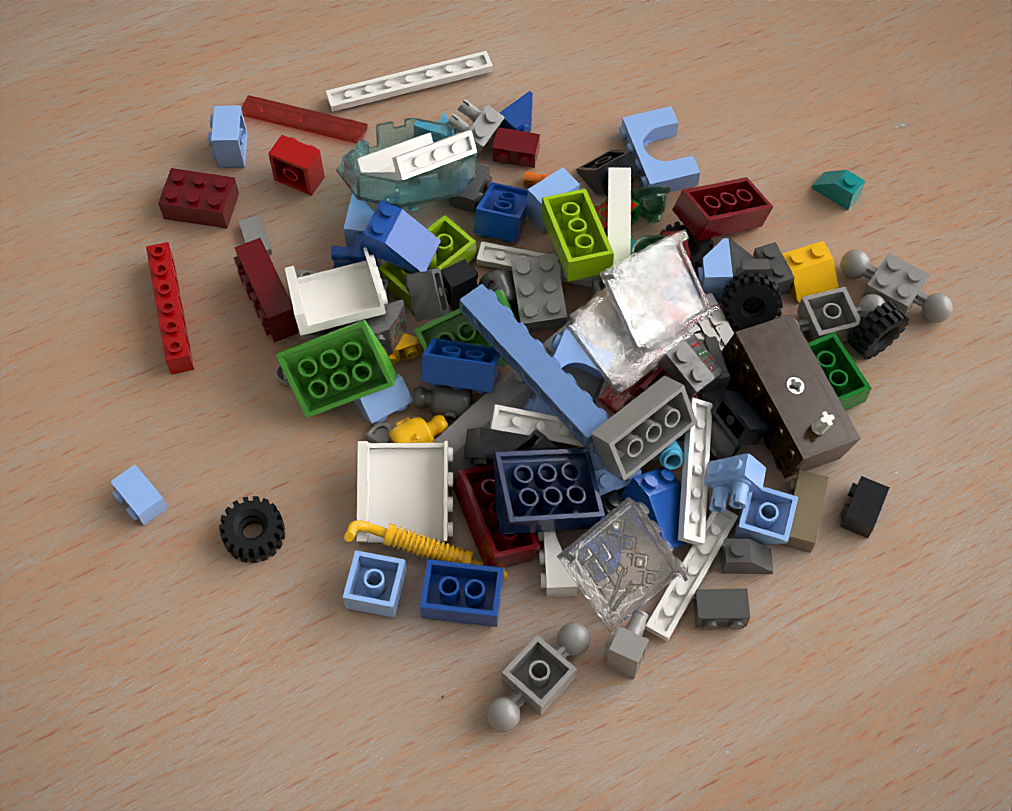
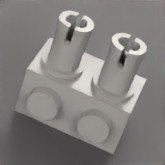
[446,99,505,158]
[604,609,649,679]

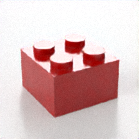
[268,135,325,196]

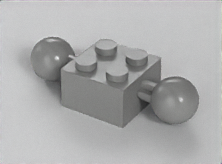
[840,250,953,323]
[778,287,886,343]
[486,622,590,732]

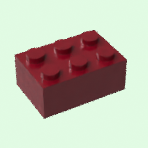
[158,168,239,229]

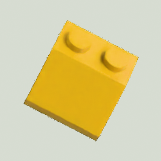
[782,241,839,304]

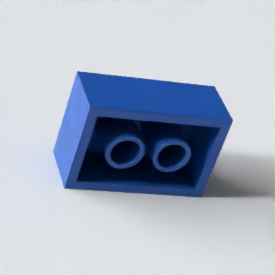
[420,338,502,394]
[420,559,504,627]

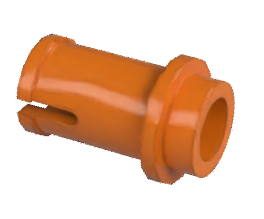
[523,171,549,186]

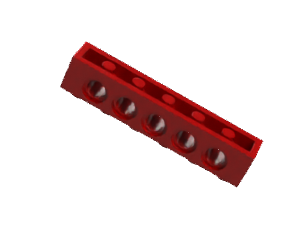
[146,242,194,375]

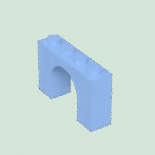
[619,106,700,198]
[523,329,617,416]

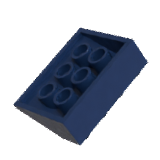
[494,448,605,535]

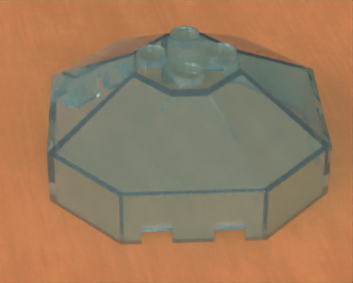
[336,117,477,211]

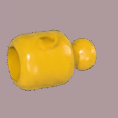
[389,415,449,443]

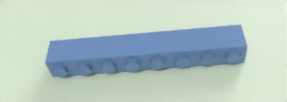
[460,284,609,448]

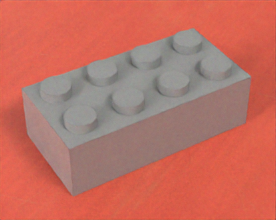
[591,376,697,481]

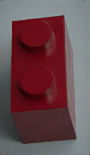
[492,127,540,168]

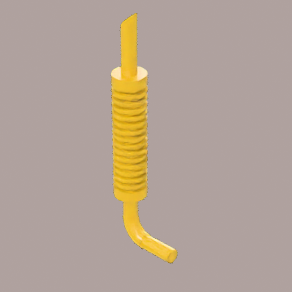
[344,520,508,579]

